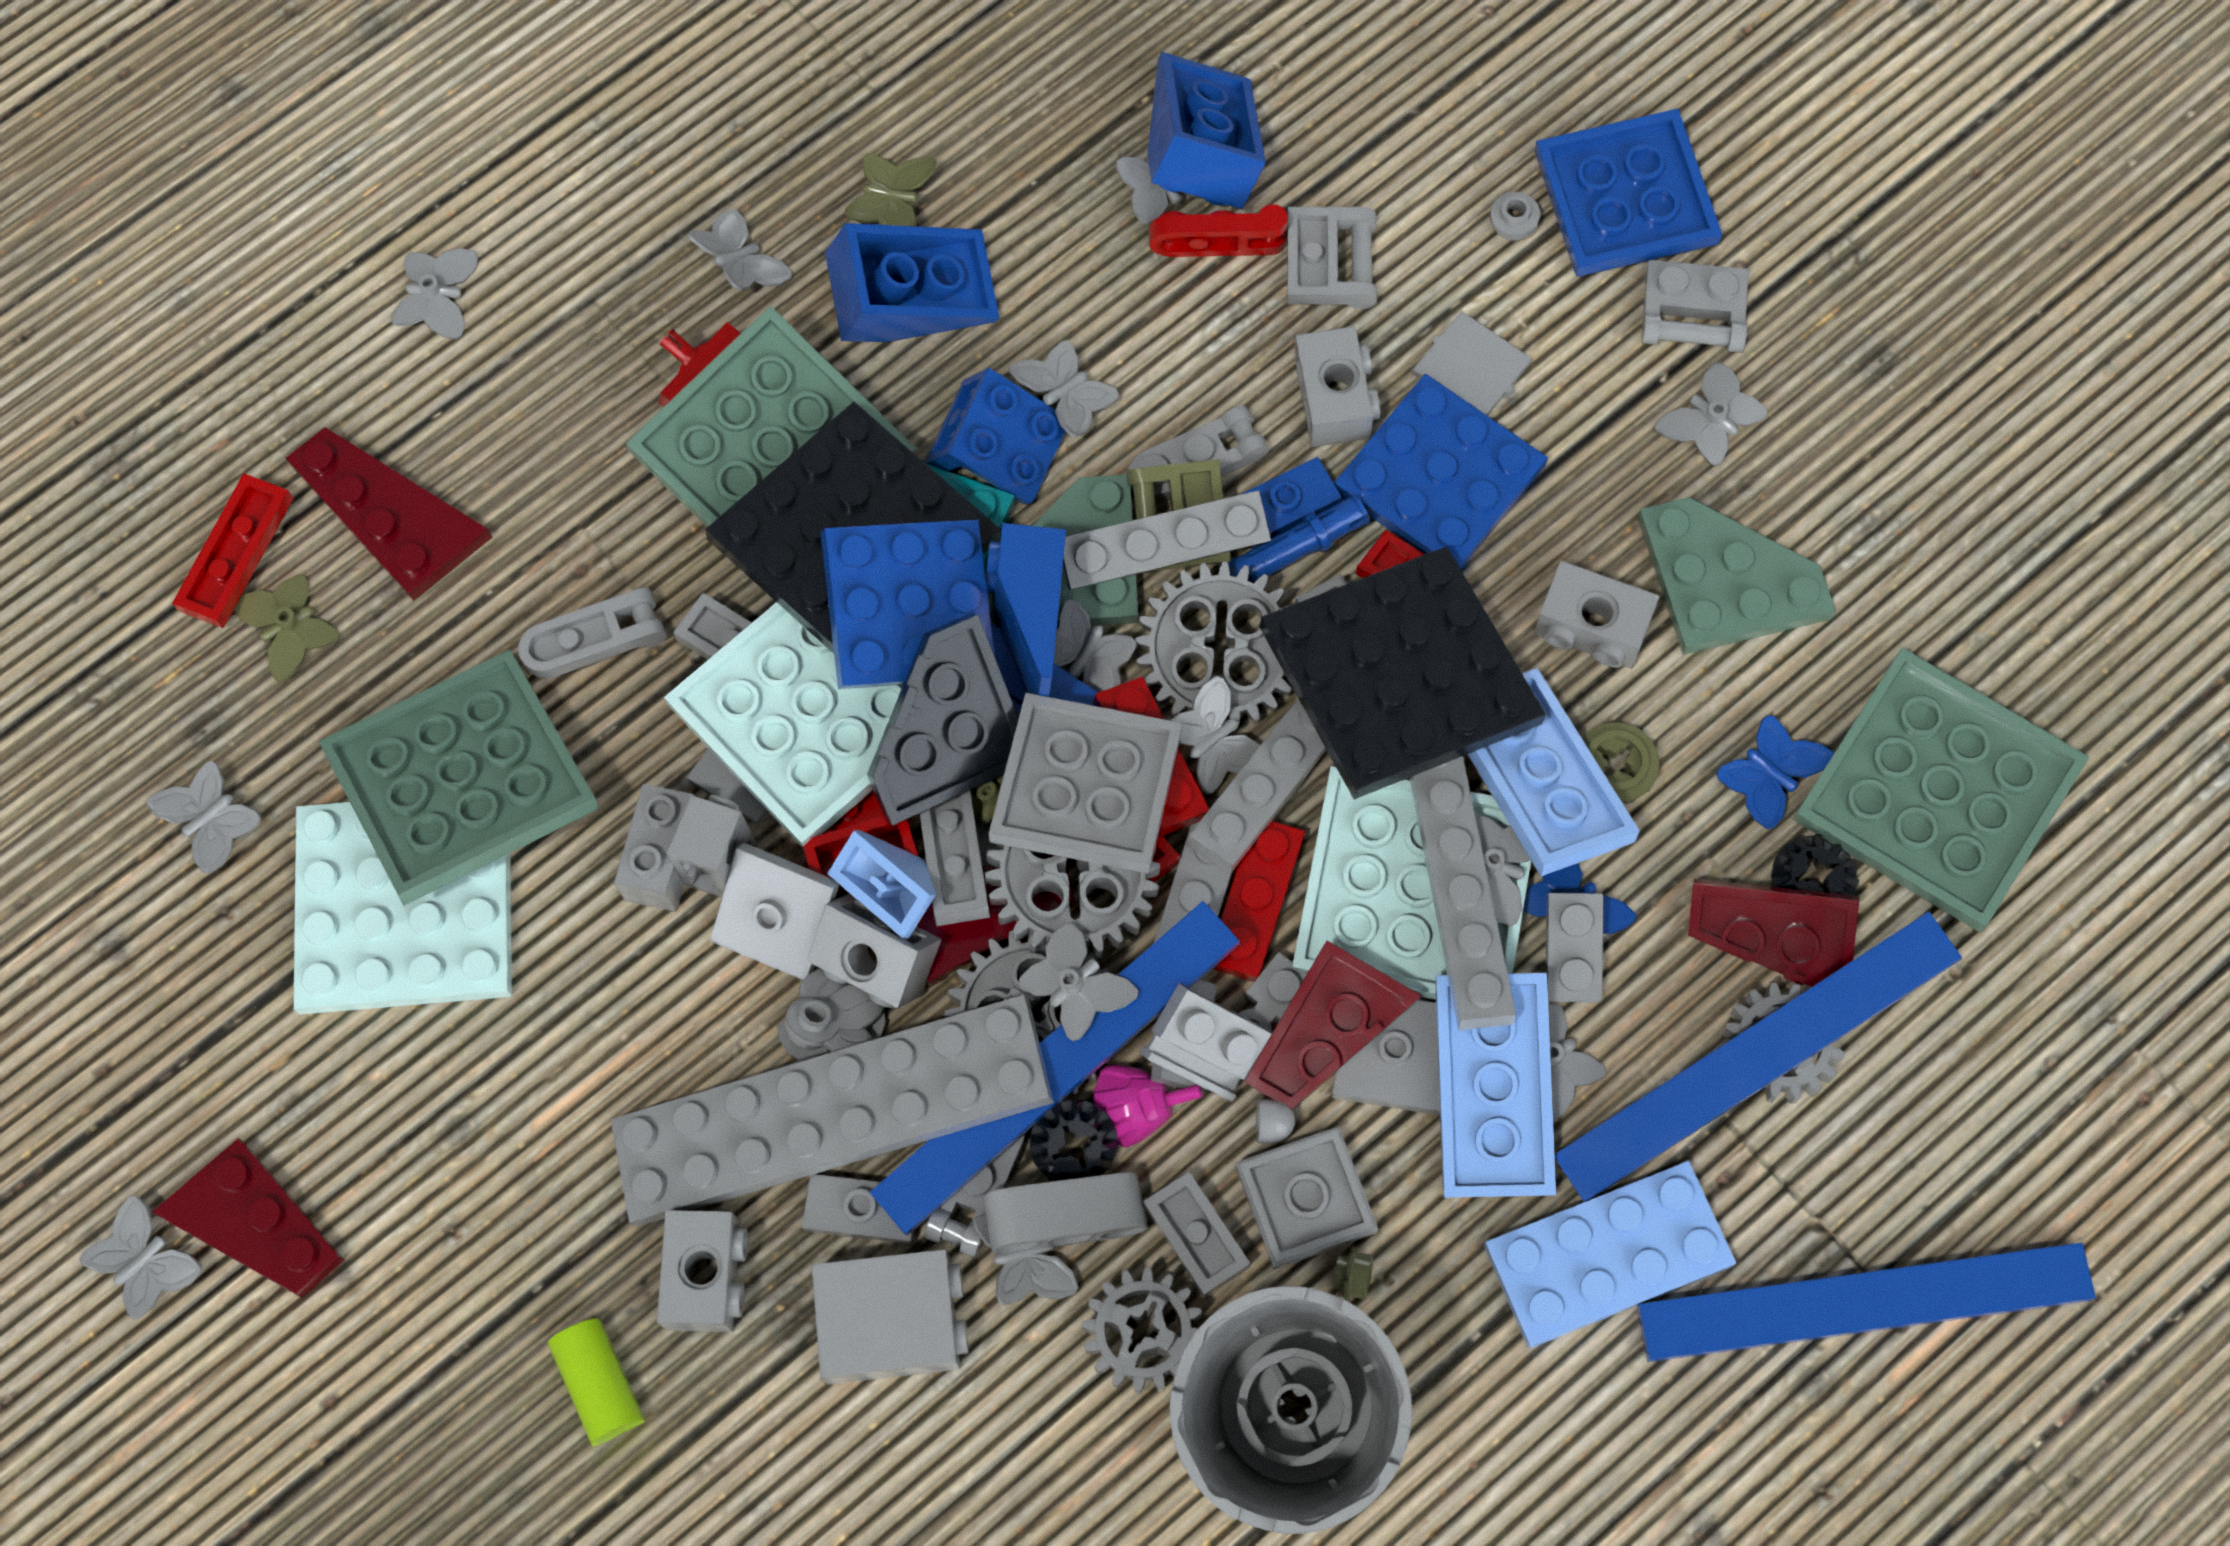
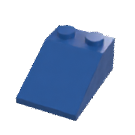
[1147,51,1266,209]
[825,223,999,342]
[986,523,1066,697]

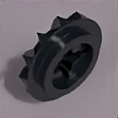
[1771,834,1860,896]
[1030,1099,1118,1182]

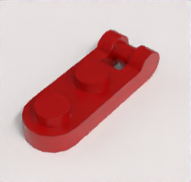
[1149,204,1288,257]

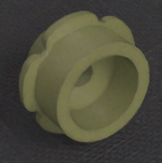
[1334,1246,1373,1302]

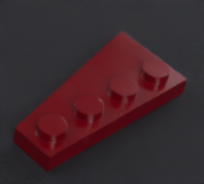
[286,427,493,601]

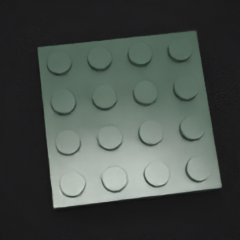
[626,306,916,527]
[1792,647,2089,933]
[319,649,599,906]

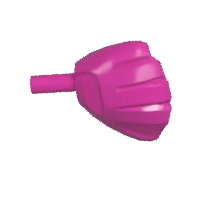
[1093,1065,1203,1147]

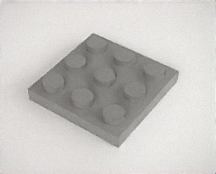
[989,693,1182,874]

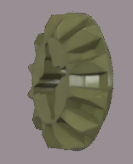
[1582,722,1659,803]

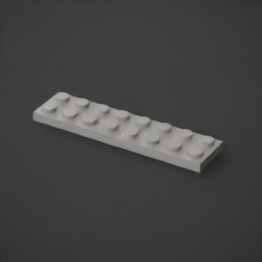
[611,994,1054,1227]

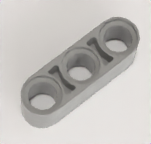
[983,1172,1148,1254]

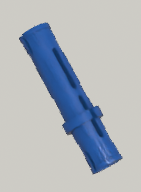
[1220,494,1370,584]

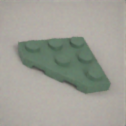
[985,475,1139,629]
[1637,497,1836,655]

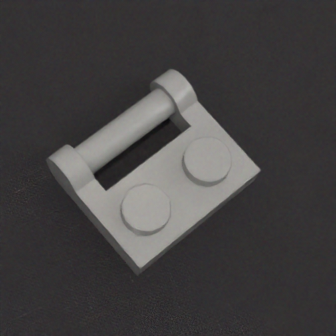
[1287,207,1377,309]
[1641,260,1749,353]

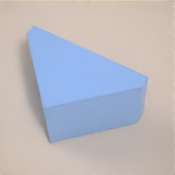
[827,830,936,939]

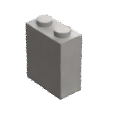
[812,1249,969,1385]

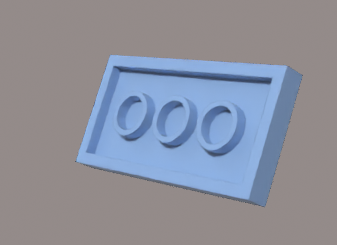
[1468,668,1640,876]
[1435,973,1556,1198]
[1483,1161,1736,1350]

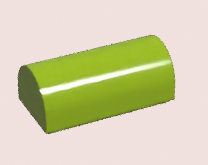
[547,1318,646,1447]

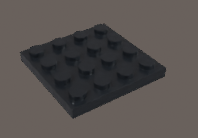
[705,401,1001,654]
[1259,546,1546,799]

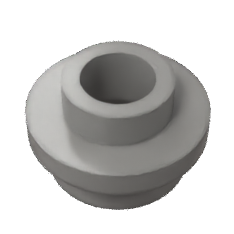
[1490,192,1540,241]

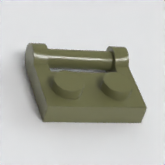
[1126,459,1231,572]

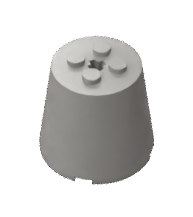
[1170,1286,1412,1534]

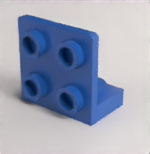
[925,367,1065,505]

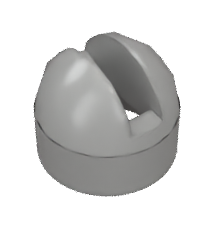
[1256,1099,1295,1143]

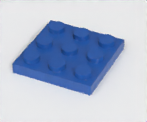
[1534,109,1722,277]
[1334,374,1548,570]
[820,519,995,689]

